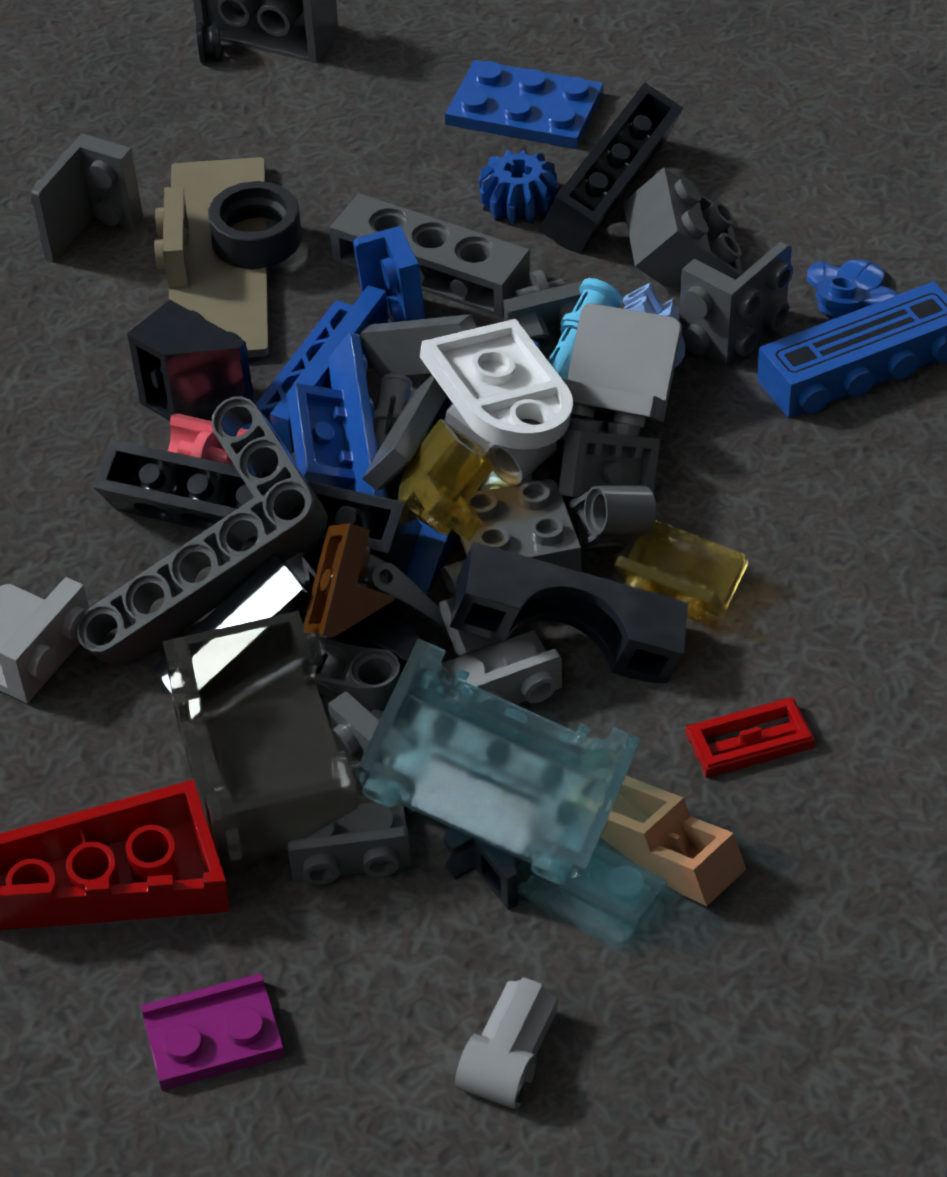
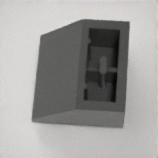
[623,167,743,286]

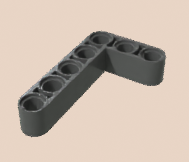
[76,396,328,666]

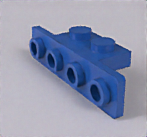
[287,332,388,498]

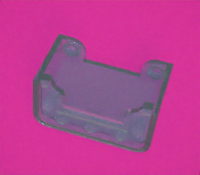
[356,638,641,884]

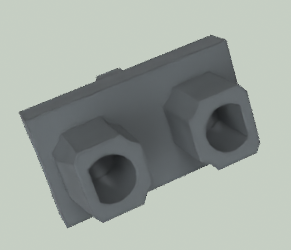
[503,269,584,349]

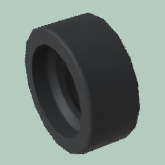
[208,181,302,269]

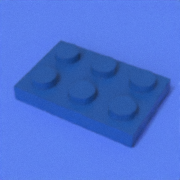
[445,60,604,149]

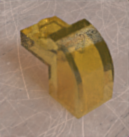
[398,419,495,541]

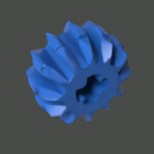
[479,148,559,226]

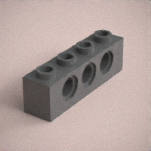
[329,193,530,318]

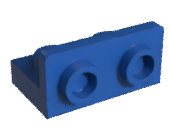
[353,226,426,322]

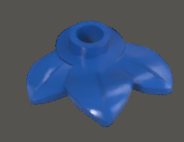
[807,259,899,318]

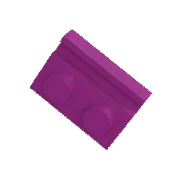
[140,973,285,1091]

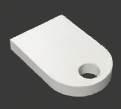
[420,319,573,450]

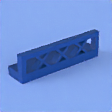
[242,285,388,453]

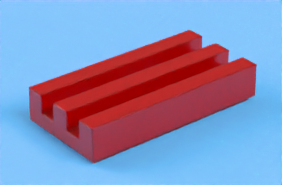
[685,697,815,778]

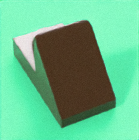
[301,523,395,638]

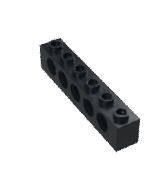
[93,439,422,575]

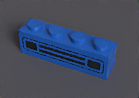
[757,281,947,418]

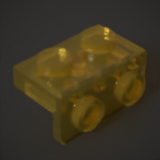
[614,520,749,620]

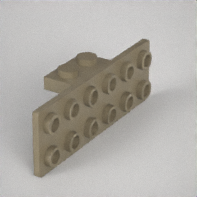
[154,157,269,358]

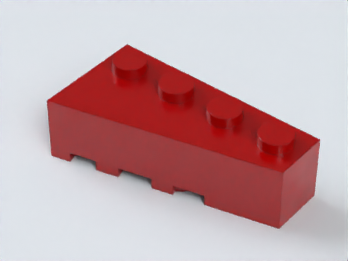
[0,779,230,930]

